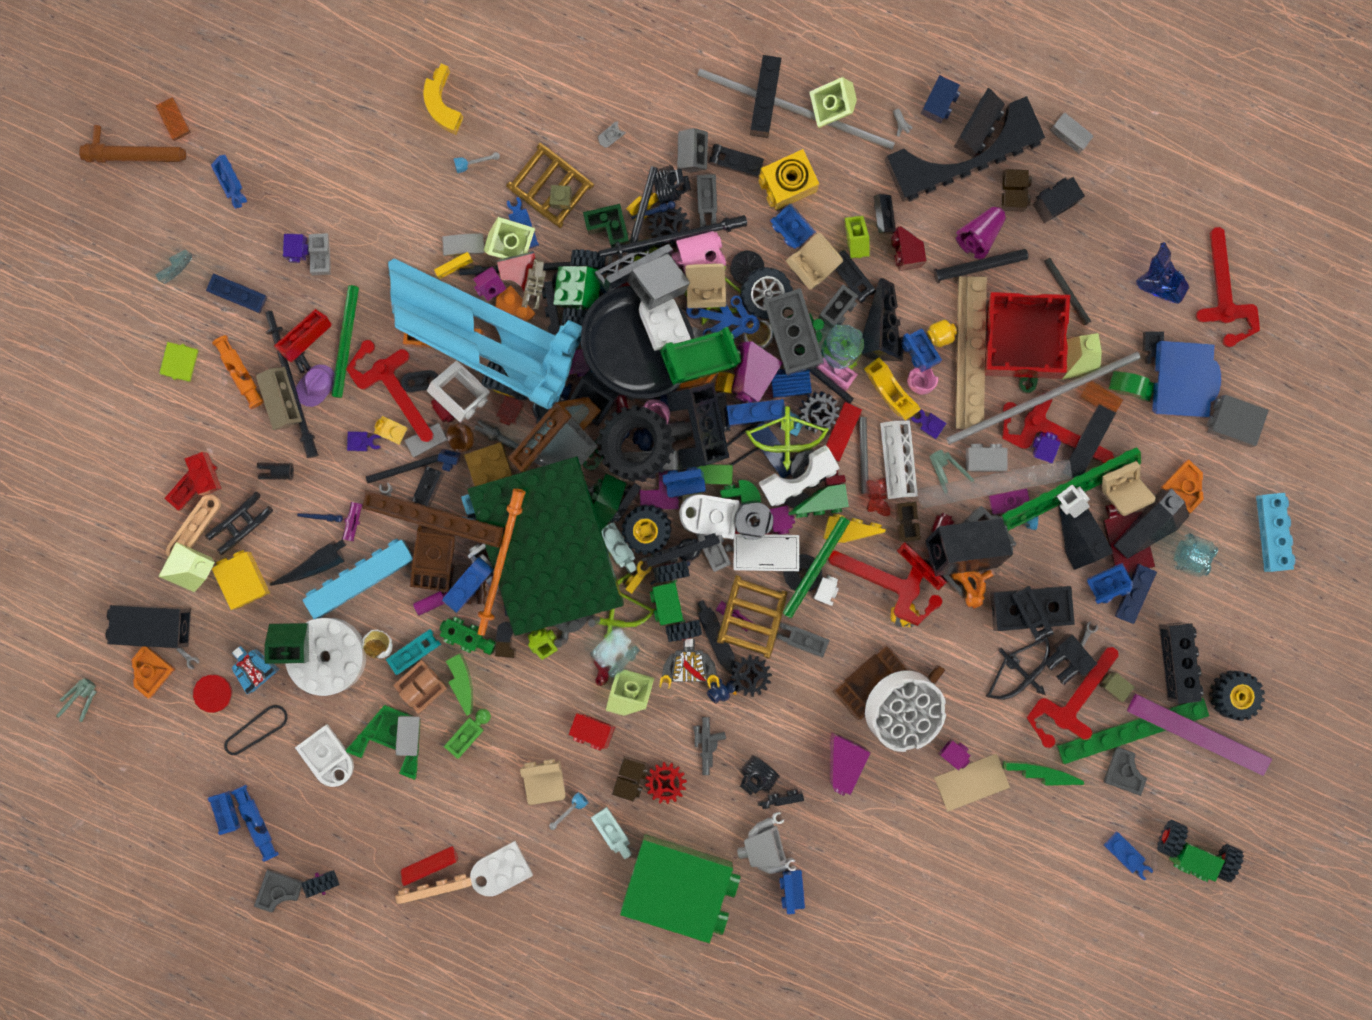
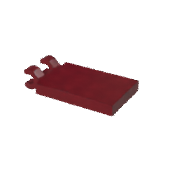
[1103,504,1155,574]

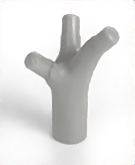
[893,109,912,137]

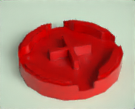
[193,674,233,713]

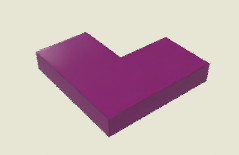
[640,471,679,509]

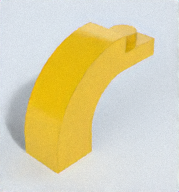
[423,63,463,135]
[864,358,921,421]

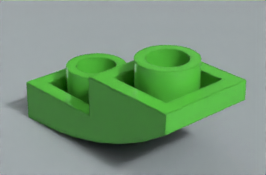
[697,464,733,484]

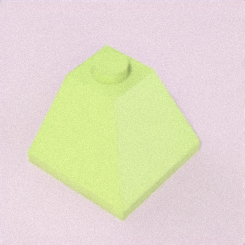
[809,77,857,128]
[484,217,535,259]
[1062,333,1102,380]
[159,542,215,592]
[606,668,654,716]

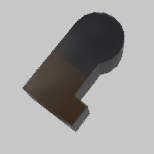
[495,621,516,658]

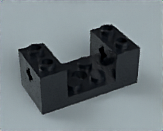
[666,382,730,469]

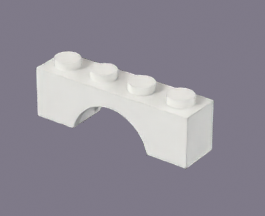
[759,445,840,506]

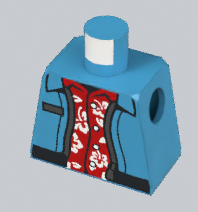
[232,646,280,694]

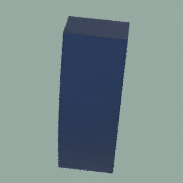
[751,421,792,479]

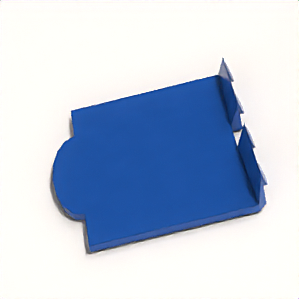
[1152,341,1221,417]

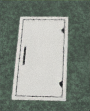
[734,534,799,571]

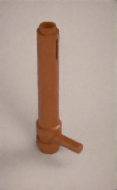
[79,125,187,163]

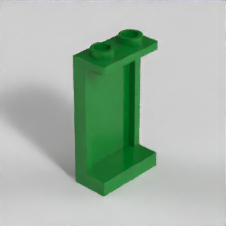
[660,327,741,386]

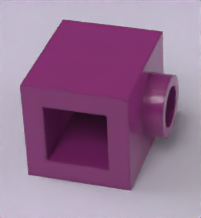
[473,267,506,301]
[770,505,795,535]
[938,739,971,771]

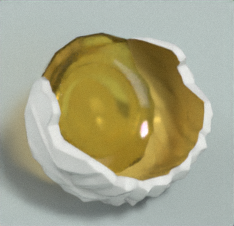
[744,320,774,349]
[362,629,392,659]

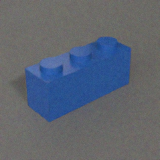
[724,399,785,427]

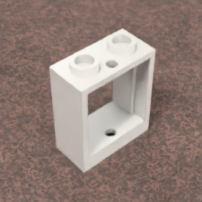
[427,360,490,422]

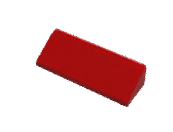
[274,309,332,362]
[897,542,947,591]
[401,846,459,886]

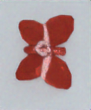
[867,478,890,516]

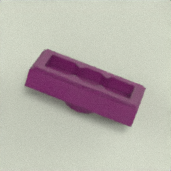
[988,488,1030,515]

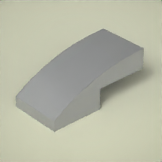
[309,233,331,276]
[442,234,484,256]

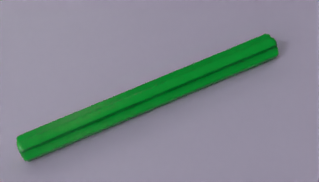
[331,285,359,398]
[783,516,850,618]

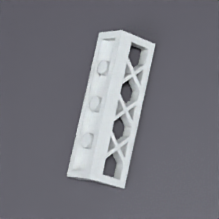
[880,420,918,499]

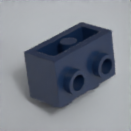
[920,75,961,124]

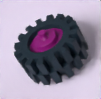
[301,870,340,898]

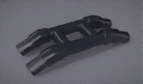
[204,492,273,556]

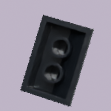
[954,88,1005,158]

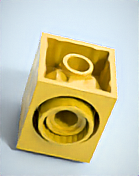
[758,149,819,211]

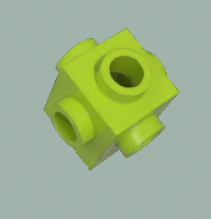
[528,628,558,660]

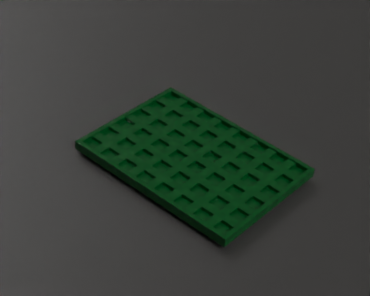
[467,456,624,636]

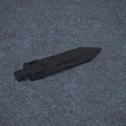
[697,600,735,675]

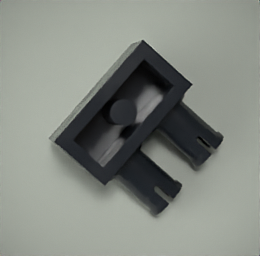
[1044,633,1098,686]

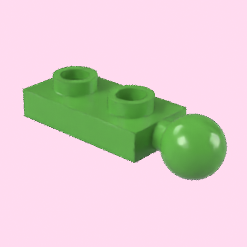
[444,709,491,759]

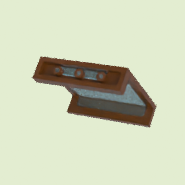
[509,397,601,472]

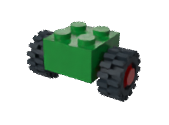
[553,249,606,326]
[650,561,702,642]
[1157,819,1244,883]

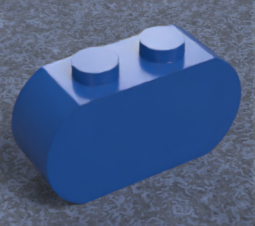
[442,557,494,613]

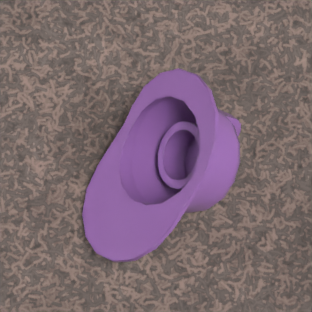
[296,364,335,407]

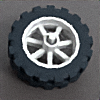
[740,267,793,319]

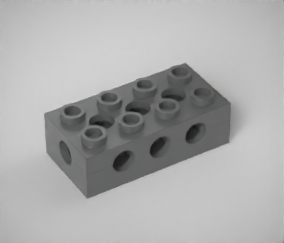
[764,288,824,376]

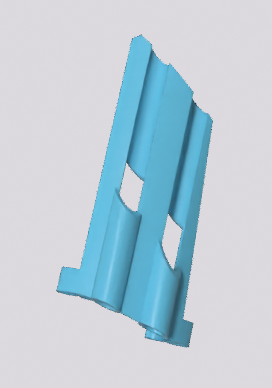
[388,259,582,409]

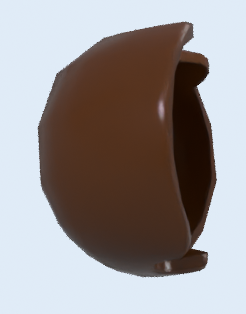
[447,423,474,452]

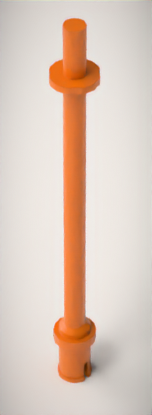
[477,488,526,636]

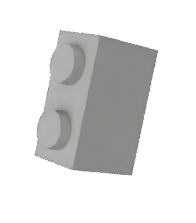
[966,444,1007,472]

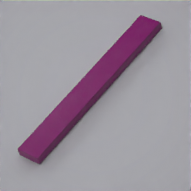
[1127,694,1272,776]

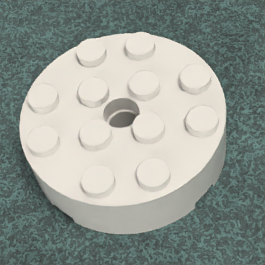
[286,618,367,696]
[865,671,946,752]

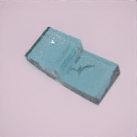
[155,250,193,284]

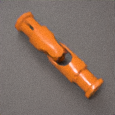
[212,335,264,409]

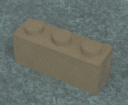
[256,367,302,430]

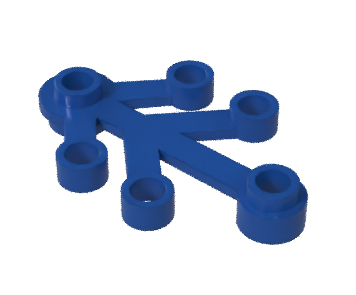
[686,296,760,339]

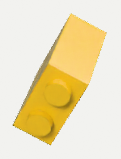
[212,550,270,610]

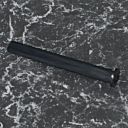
[934,249,1029,284]

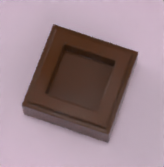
[927,665,945,685]

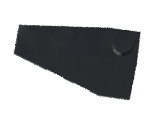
[861,278,903,362]
[1113,488,1189,559]
[1058,505,1113,570]

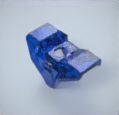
[1136,242,1190,304]

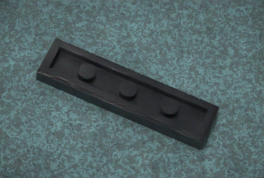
[1062,404,1116,478]

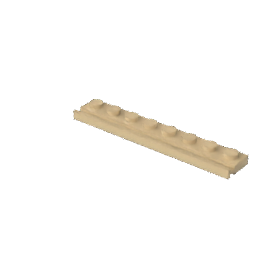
[955,276,987,429]

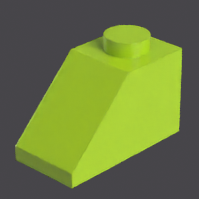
[844,216,870,258]

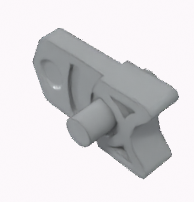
[598,121,626,148]

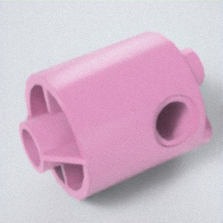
[671,231,726,275]

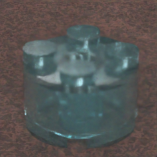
[821,325,864,369]
[1174,533,1218,577]

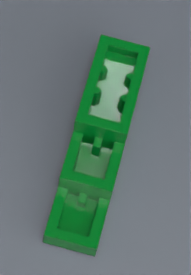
[1003,761,1084,786]

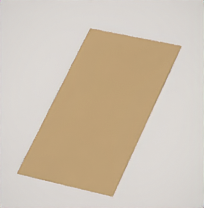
[934,754,1010,812]

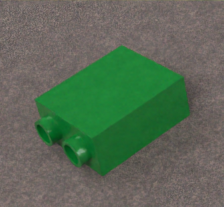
[620,834,741,944]

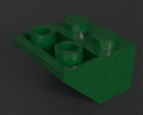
[264,623,309,664]

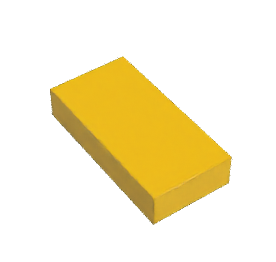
[434,252,473,279]

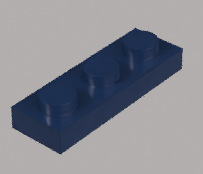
[206,273,268,314]
[1115,564,1157,624]

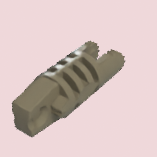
[522,259,546,309]

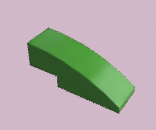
[446,653,473,716]

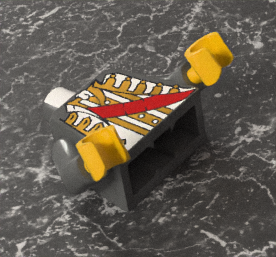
[659,638,720,689]

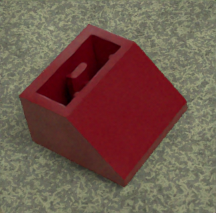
[891,226,927,271]

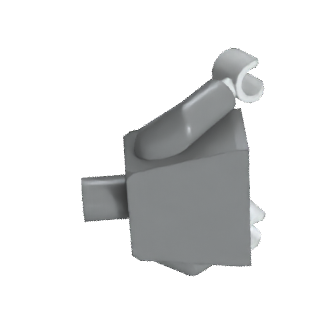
[737,812,796,874]

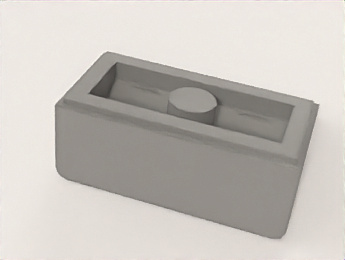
[396,715,420,756]

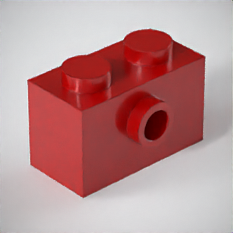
[184,452,222,496]
[568,713,616,751]

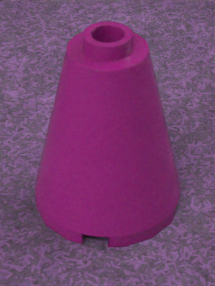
[955,207,1006,259]

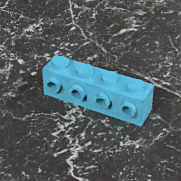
[1256,493,1295,572]

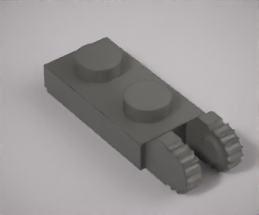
[697,174,717,227]
[776,622,830,658]

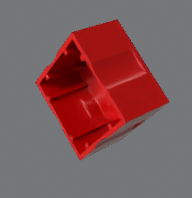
[985,292,1070,379]

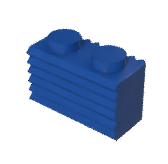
[771,369,812,398]

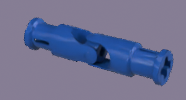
[231,784,279,862]

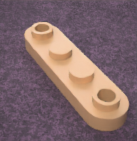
[166,494,221,557]
[395,874,472,904]

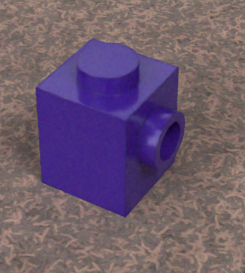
[283,234,309,263]
[1033,431,1061,464]

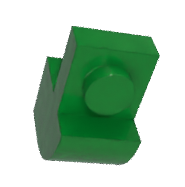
[1109,371,1154,402]
[720,480,761,504]

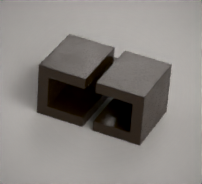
[1001,169,1032,212]
[895,501,921,542]
[612,756,648,802]

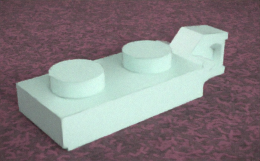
[601,522,637,574]
[591,807,632,859]

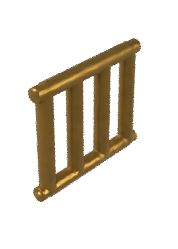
[506,142,595,229]
[717,575,788,659]

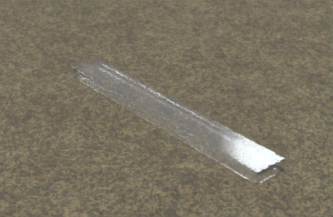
[917,459,1073,509]

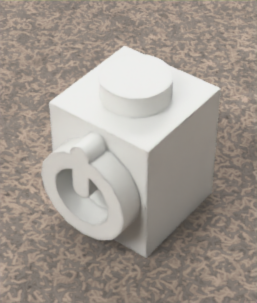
[1057,485,1090,518]

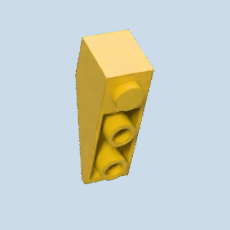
[823,513,886,543]

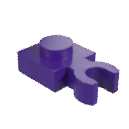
[910,409,947,440]
[347,432,381,452]

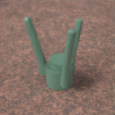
[929,449,974,494]
[56,678,97,722]

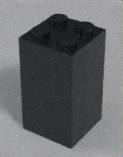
[925,518,1013,577]
[105,604,191,648]

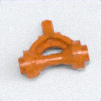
[950,569,994,609]

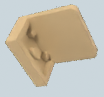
[786,233,843,290]
[685,263,726,308]
[1102,461,1155,516]
[520,759,566,805]

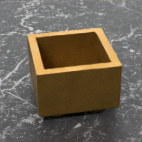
[464,442,514,486]

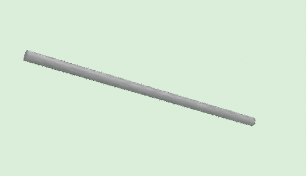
[697,69,895,150]
[946,352,1141,445]

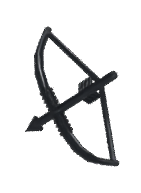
[986,636,1050,700]

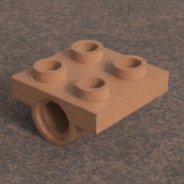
[393,659,448,714]

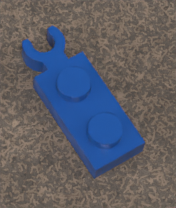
[211,155,247,209]
[507,197,539,249]
[1103,831,1153,880]

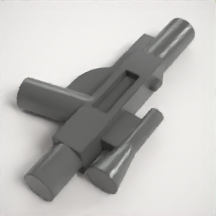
[693,717,726,775]

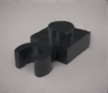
[1143,331,1164,364]

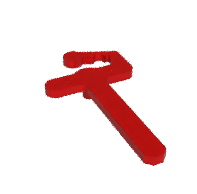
[1196,227,1260,348]
[346,340,434,442]
[1002,393,1114,463]
[828,551,943,626]
[1026,647,1119,749]

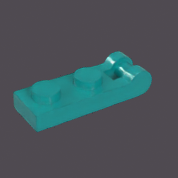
[386,629,442,675]

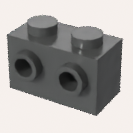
[677,128,708,173]
[818,284,858,329]

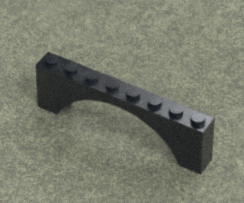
[885,96,1045,202]

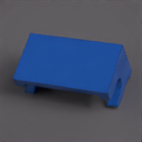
[207,791,241,835]

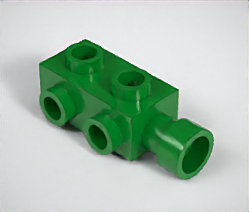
[439,616,496,656]

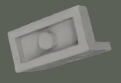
[1050,113,1093,154]

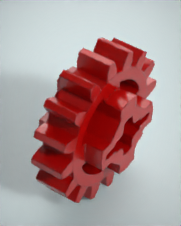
[645,761,687,804]

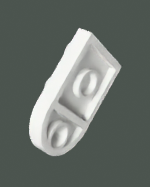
[639,299,691,351]
[679,495,739,539]
[295,724,354,787]
[470,841,533,896]

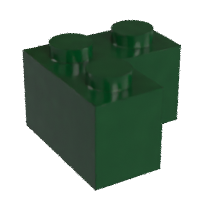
[583,204,629,248]
[591,473,626,531]

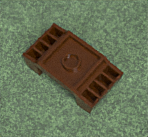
[410,525,456,592]
[832,644,911,720]

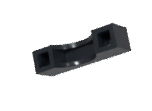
[750,55,782,138]

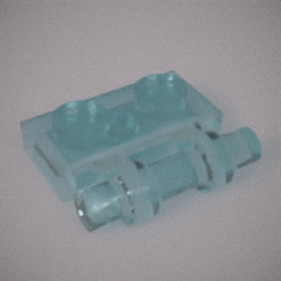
[590,627,640,678]

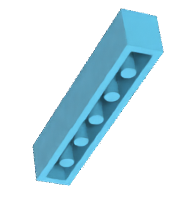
[302,538,413,619]

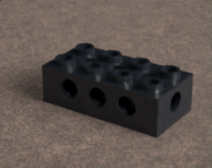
[990,586,1075,631]
[1159,622,1204,704]

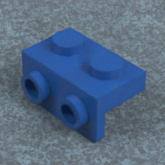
[770,203,816,249]
[901,329,942,373]
[662,467,706,498]
[1087,563,1133,604]
[779,870,805,914]

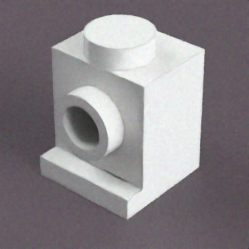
[813,575,839,606]

